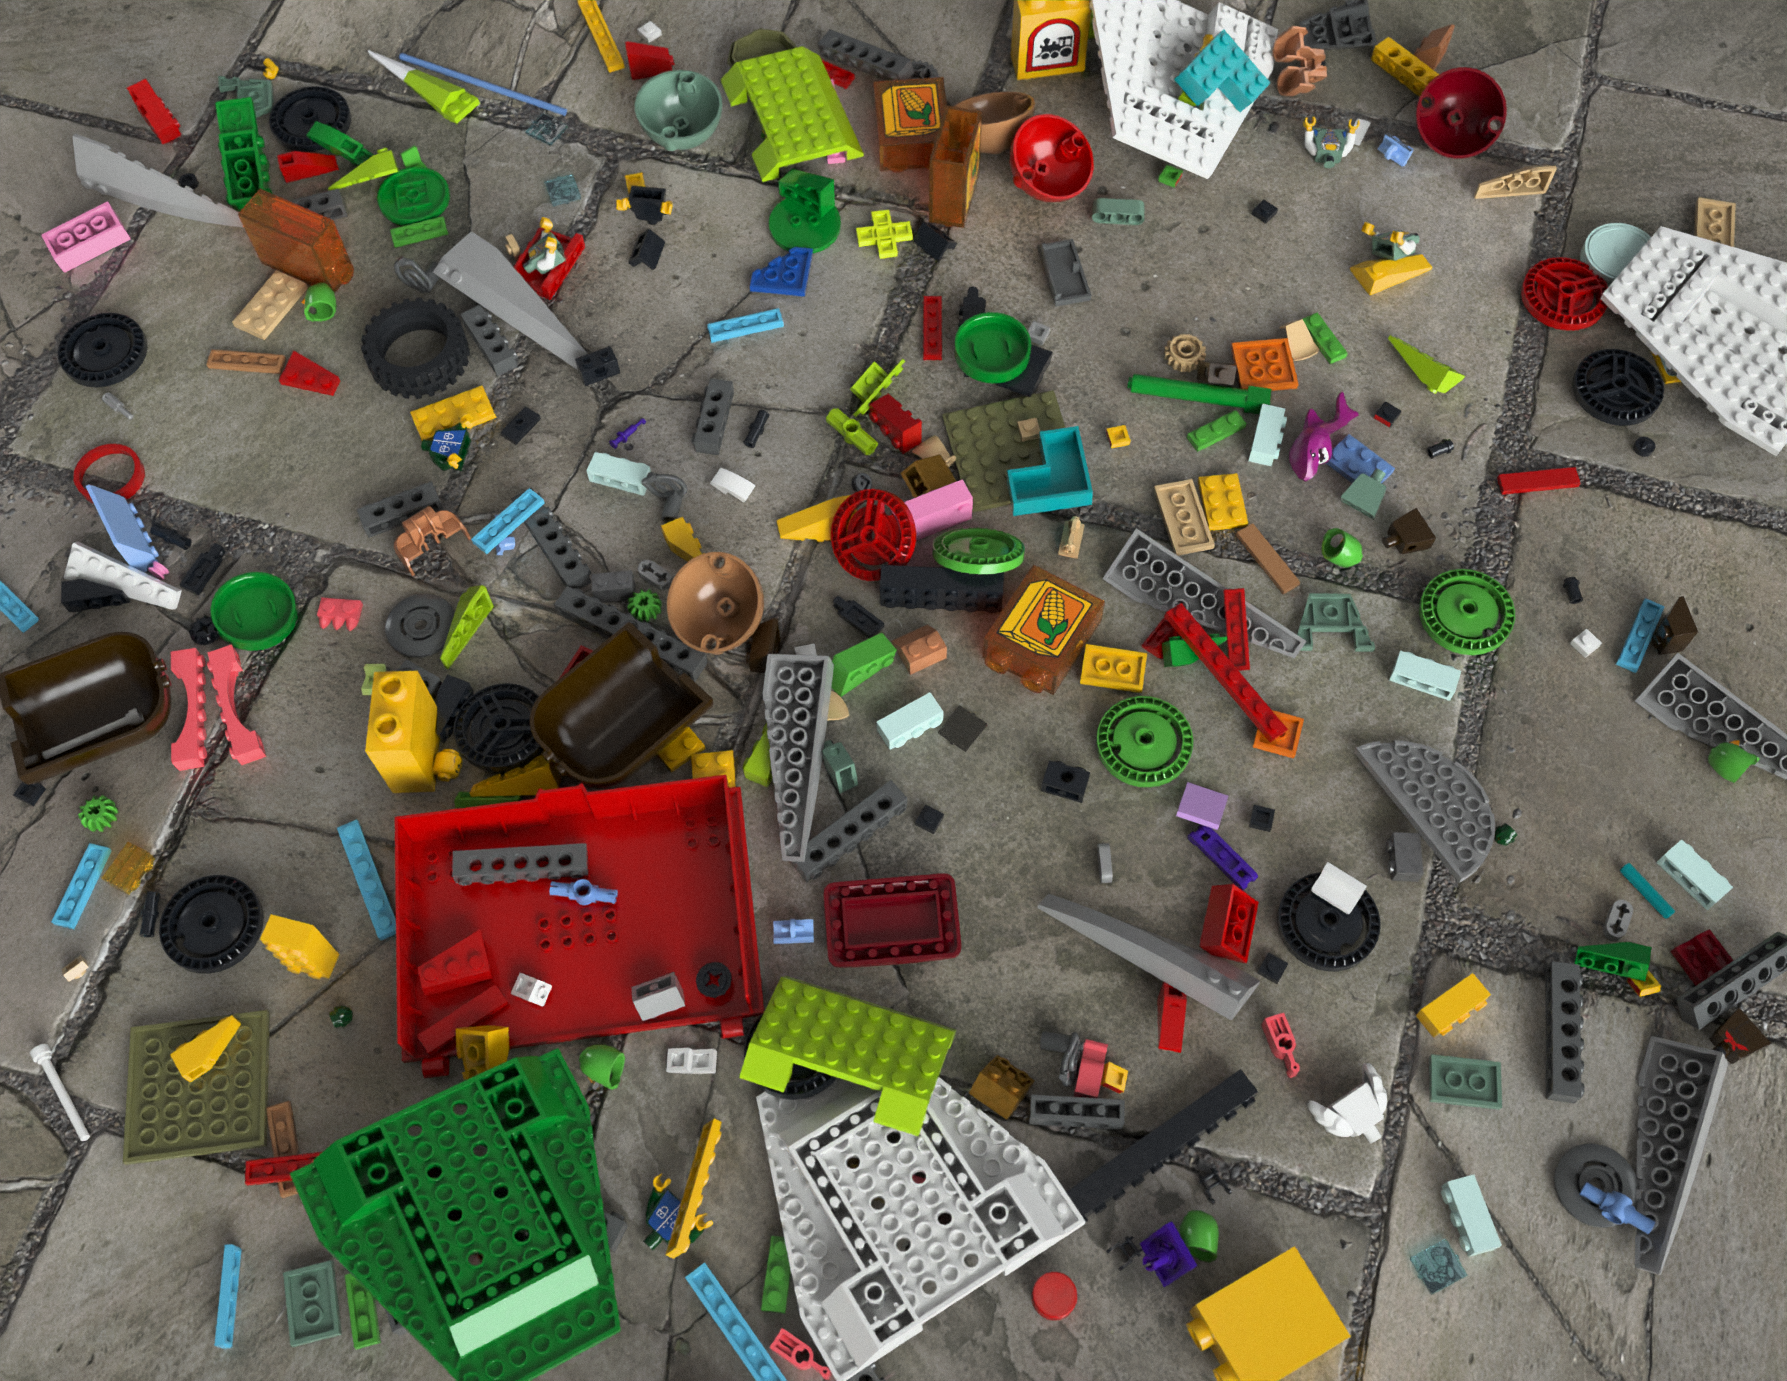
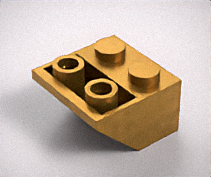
[900,454,957,498]
[969,1055,1035,1120]

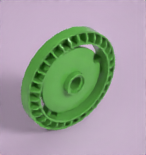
[932,527,1025,575]
[1419,569,1515,655]
[1096,696,1194,787]

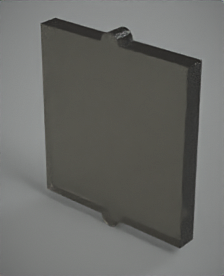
[938,705,987,752]

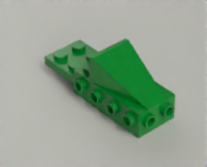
[215,97,273,212]

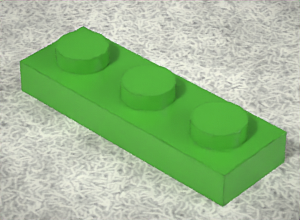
[390,216,448,248]
[1303,312,1347,364]
[1187,410,1247,452]
[454,792,523,808]
[761,1236,791,1314]
[345,1273,381,1349]

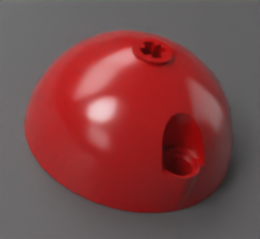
[1009,114,1094,202]

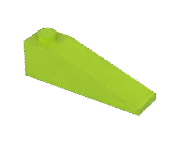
[328,148,399,191]
[1388,335,1465,394]
[440,585,494,669]

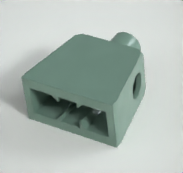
[1341,468,1387,520]
[821,740,858,794]

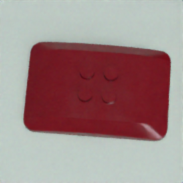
[824,873,962,968]

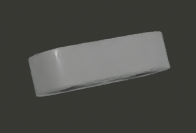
[638,560,672,590]
[1097,843,1113,883]
[1603,900,1633,941]

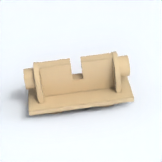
[1058,516,1085,559]

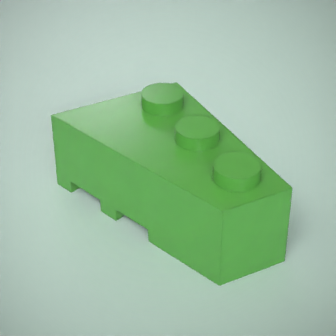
[831,633,897,697]

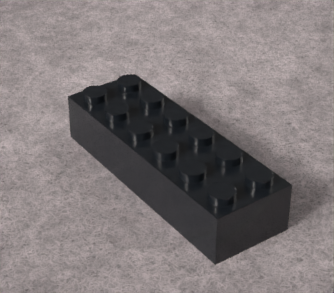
[880,565,1004,613]

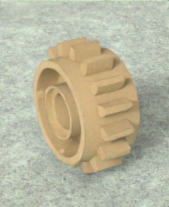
[1164,334,1206,372]

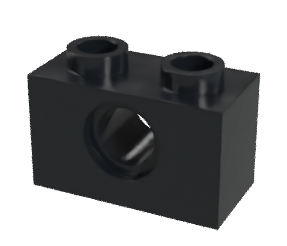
[575,346,620,387]
[1041,760,1090,803]

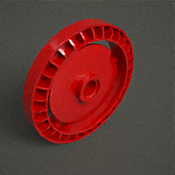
[1521,257,1608,331]
[831,489,916,581]

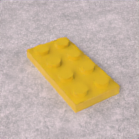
[410,385,496,440]

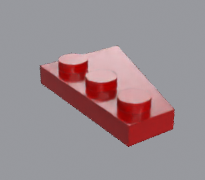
[279,351,340,396]

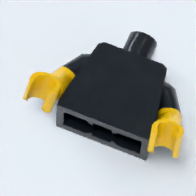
[616,186,673,225]

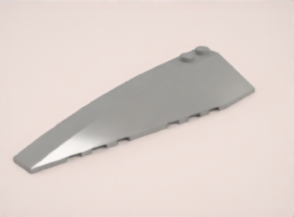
[72,133,245,228]
[433,231,588,369]
[1103,528,1307,658]
[1635,653,1787,780]
[762,654,834,862]
[1635,1036,1728,1275]

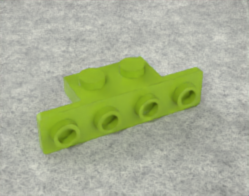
[850,359,905,417]

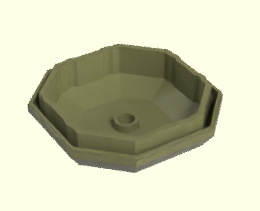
[727,28,797,67]

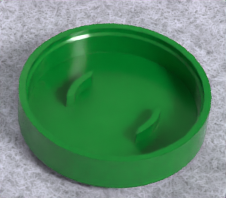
[954,312,1031,383]
[211,572,298,651]

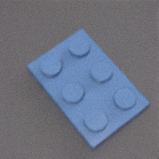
[1323,434,1395,483]

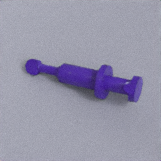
[609,418,646,449]

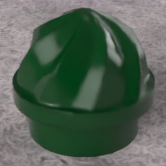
[1494,823,1517,846]
[329,1006,353,1028]

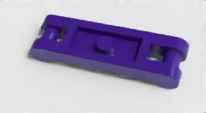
[1187,824,1258,891]

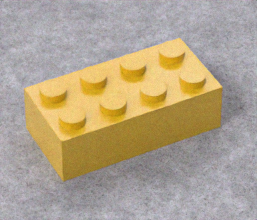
[260,914,339,980]

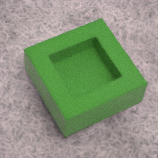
[1158,165,1183,188]

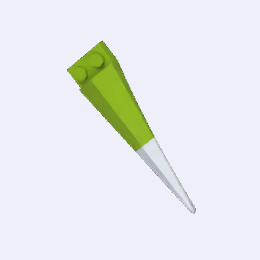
[368,50,480,124]

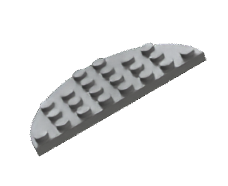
[1354,740,1495,883]

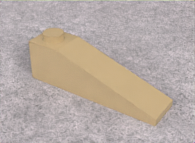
[1474,165,1557,199]

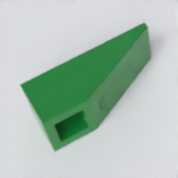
[1162,634,1227,667]
[1574,942,1652,981]

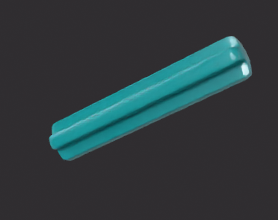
[1620,863,1675,919]

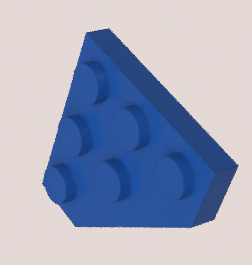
[750,247,813,297]

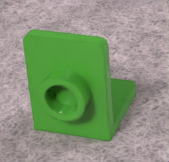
[401,145,427,168]

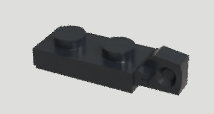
[180,543,226,596]
[833,596,884,639]

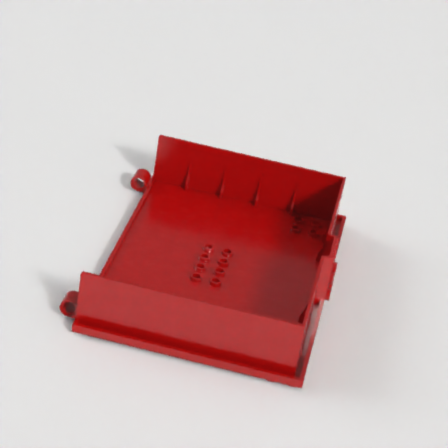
[395,775,765,1079]

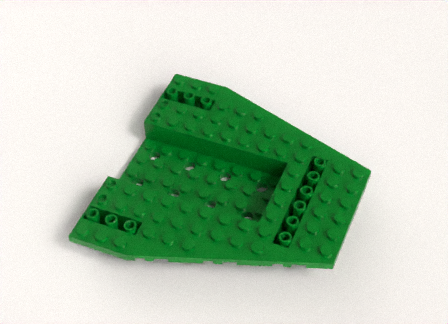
[290,1048,621,1381]

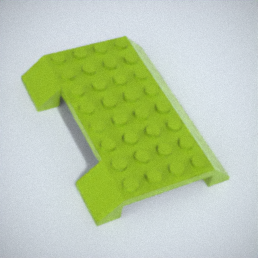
[721,46,864,182]
[739,976,957,1137]

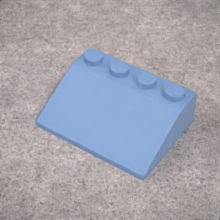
[86,484,159,572]

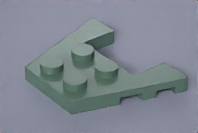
[218,76,274,118]
[1297,593,1375,652]

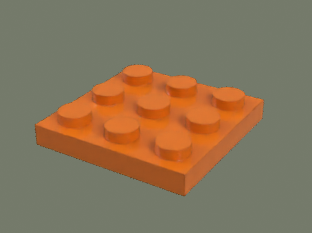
[1231,338,1298,391]

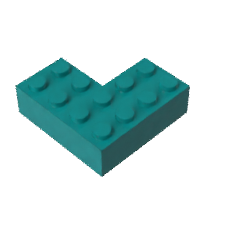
[1174,29,1270,112]
[1007,426,1093,516]

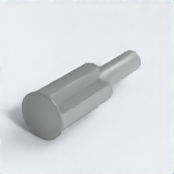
[102,392,133,420]

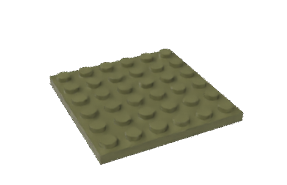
[942,390,1066,513]
[123,1010,270,1165]

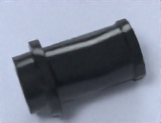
[1427,439,1454,459]
[1563,577,1583,604]

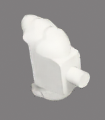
[1307,1063,1387,1144]

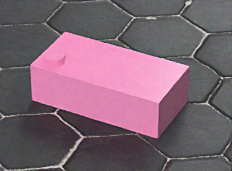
[41,201,131,273]
[890,479,973,541]

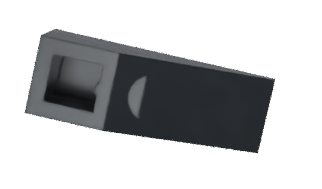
[61,579,130,612]
[437,674,474,743]

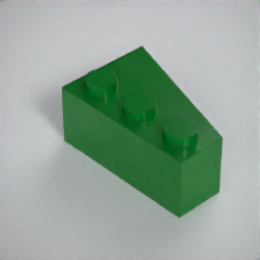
[778,169,835,218]

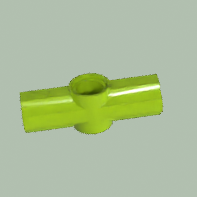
[826,408,878,455]

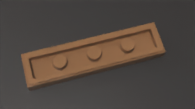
[206,349,286,374]
[1236,524,1300,594]
[266,1101,300,1198]

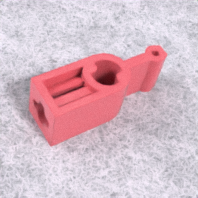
[1261,1013,1300,1078]
[1073,1039,1108,1098]
[770,1328,832,1380]

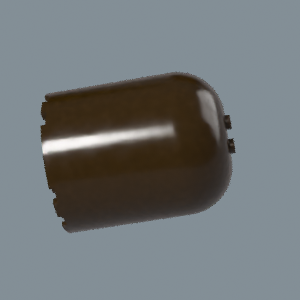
[530,622,713,790]
[0,632,172,785]

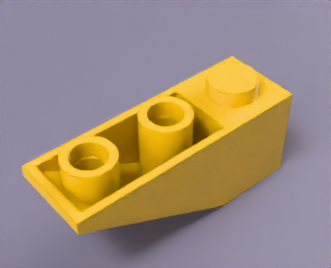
[661,517,705,562]
[170,1015,241,1082]

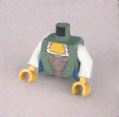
[1303,117,1360,169]
[523,217,566,274]
[1361,222,1420,261]

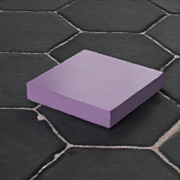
[1176,782,1228,830]

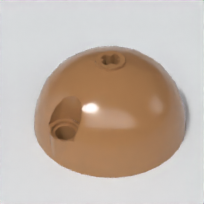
[947,91,1035,154]
[667,552,764,655]

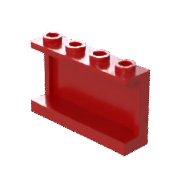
[514,227,585,300]

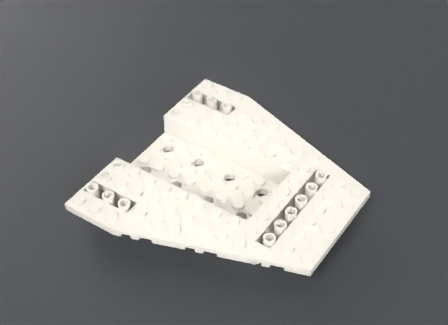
[1089,0,1278,179]
[1600,226,1787,456]
[756,1071,1085,1381]

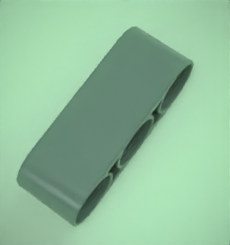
[1092,198,1145,225]

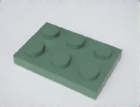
[1429,1054,1502,1110]
[283,1260,342,1347]

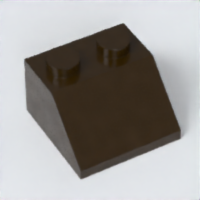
[1652,596,1698,655]
[746,618,781,673]

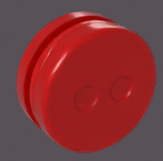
[1032,1272,1077,1321]

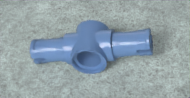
[549,879,618,906]
[1579,1182,1655,1234]

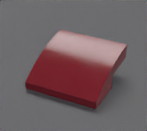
[1670,929,1734,986]

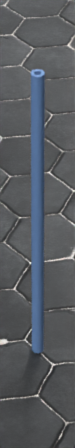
[399,53,567,116]

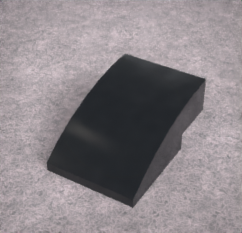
[995,344,1053,397]

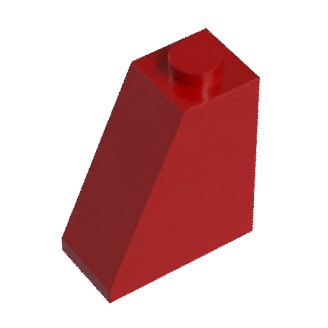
[625,41,675,80]

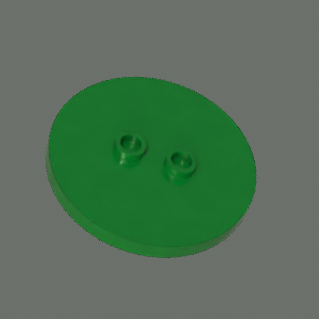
[377,167,450,226]
[769,198,841,253]

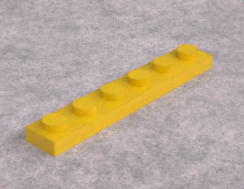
[577,0,625,73]
[665,1118,722,1259]

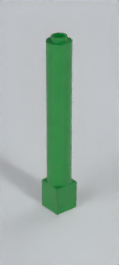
[1127,374,1272,415]

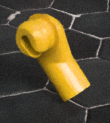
[263,58,279,80]

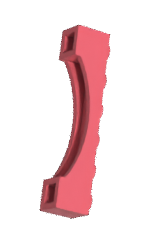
[207,644,266,765]
[171,648,207,771]

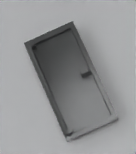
[1037,239,1092,307]

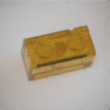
[101,842,155,895]

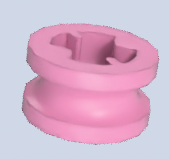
[148,561,169,580]

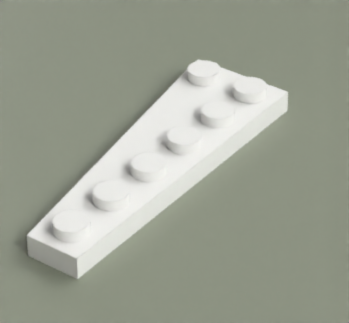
[64,542,182,610]

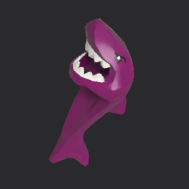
[1289,392,1359,482]

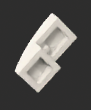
[710,468,756,503]
[666,1048,717,1074]

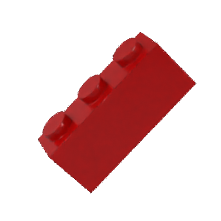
[1199,884,1259,963]

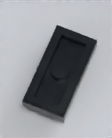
[500,406,541,445]

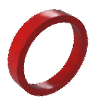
[73,444,145,504]

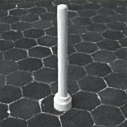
[42,707,145,760]
[30,1044,90,1141]

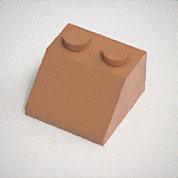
[1414,24,1455,70]
[891,624,947,675]

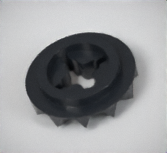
[188,614,220,645]
[696,962,732,998]

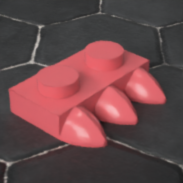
[317,598,363,631]

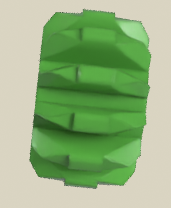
[627,589,662,623]
[78,795,119,832]

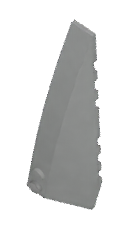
[1037,894,1260,1021]

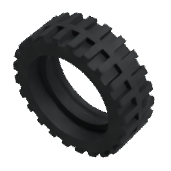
[361,298,470,399]

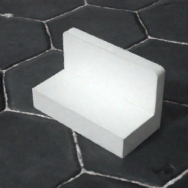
[1311,862,1367,914]

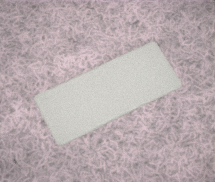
[1353,118,1370,145]

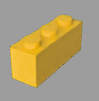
[1416,973,1491,1038]

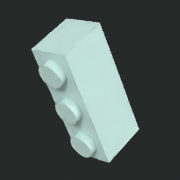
[1249,404,1287,466]
[586,452,651,496]
[1389,650,1461,701]
[876,692,943,750]
[1656,839,1733,910]
[1441,1175,1502,1257]

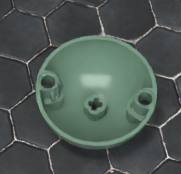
[635,70,722,151]

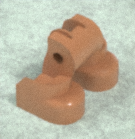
[1273,26,1327,97]
[394,506,471,576]

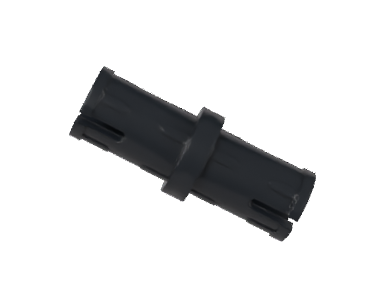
[743,410,770,448]
[150,523,192,550]
[139,891,160,938]

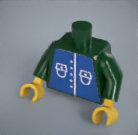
[421,413,474,471]
[643,1173,713,1251]

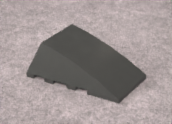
[1299,0,1377,50]

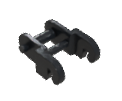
[1198,1168,1232,1205]
[1106,1236,1143,1271]

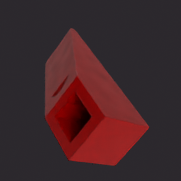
[277,151,339,183]
[1157,981,1187,1053]

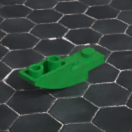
[306,121,374,167]

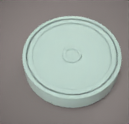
[1580,223,1651,287]

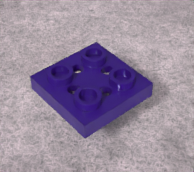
[1139,1222,1197,1287]

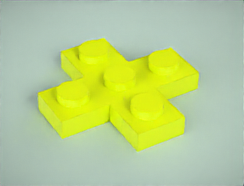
[856,210,913,259]

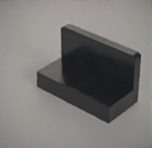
[913,222,957,260]
[628,229,665,270]

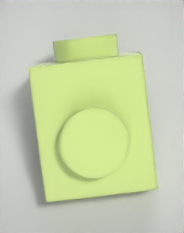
[361,664,387,695]

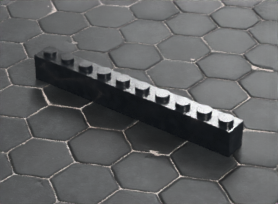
[1066,1069,1258,1223]

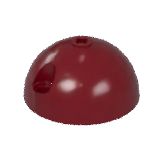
[1415,67,1507,159]

